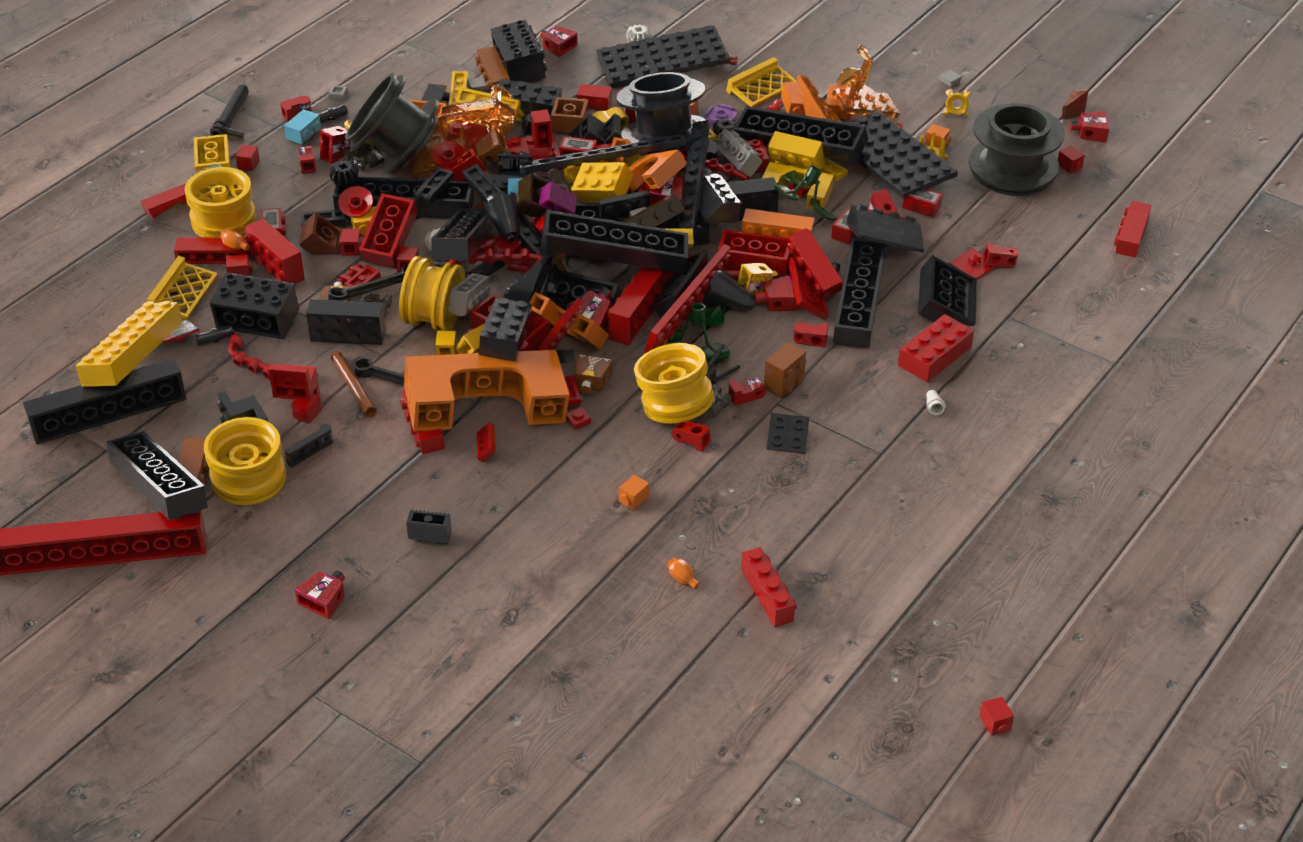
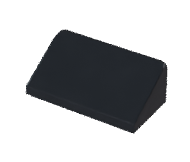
[468,261,505,276]

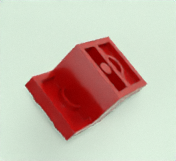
[268,363,320,401]

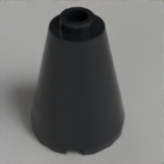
[484,191,520,242]
[704,270,756,312]

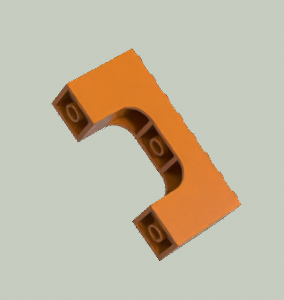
[404,350,569,431]

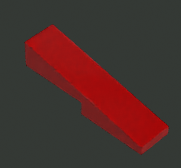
[140,183,187,219]

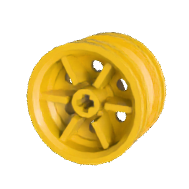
[399,256,465,331]
[634,343,714,424]
[204,417,286,505]

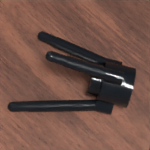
[706,344,740,384]

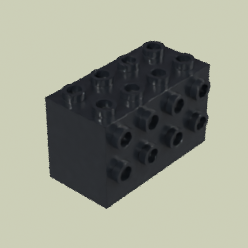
[490,19,547,83]
[210,272,299,340]

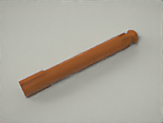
[331,351,377,418]

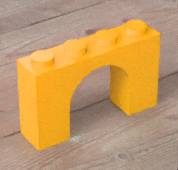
[762,162,834,209]

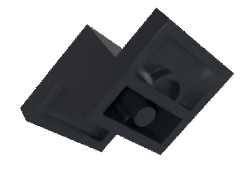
[569,113,621,145]
[216,391,269,424]

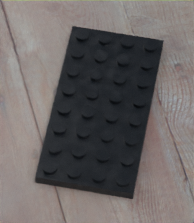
[596,25,730,88]
[847,110,958,199]

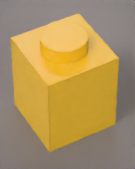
[435,330,457,355]

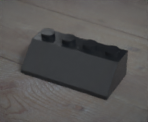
[699,174,741,223]
[652,250,708,318]

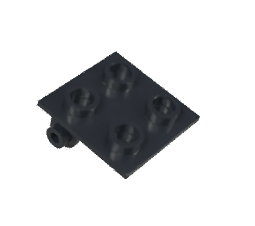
[498,152,533,170]
[767,413,809,453]

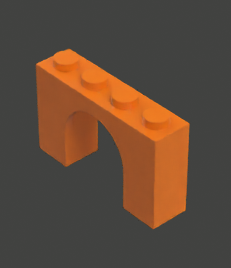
[781,82,853,119]
[627,150,687,193]
[529,292,609,350]

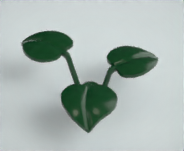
[773,165,839,220]
[649,303,730,360]

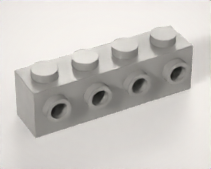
[715,128,762,177]
[448,273,490,316]

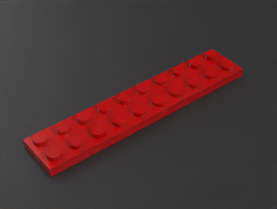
[643,244,731,355]

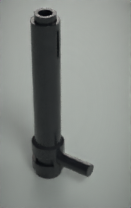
[210,84,249,139]

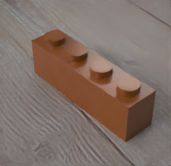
[475,46,510,94]
[178,438,209,485]

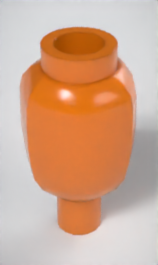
[220,230,250,251]
[667,557,700,589]

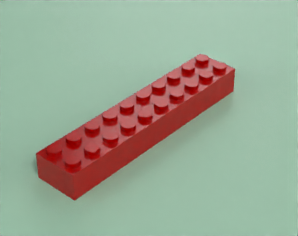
[0,511,207,576]

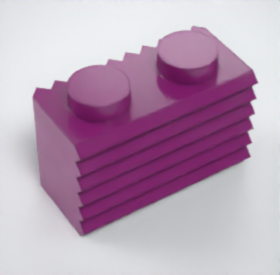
[538,182,577,214]

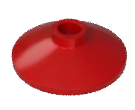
[432,141,465,167]
[338,186,373,217]

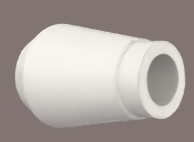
[926,390,946,415]

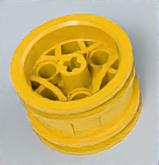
[185,167,257,237]

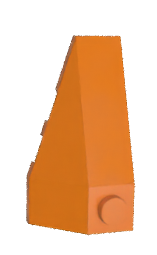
[797,75,840,121]

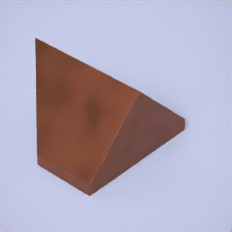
[1061,89,1089,119]

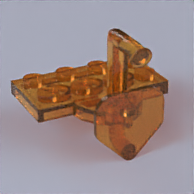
[832,45,900,118]
[442,84,515,138]
[412,110,471,179]

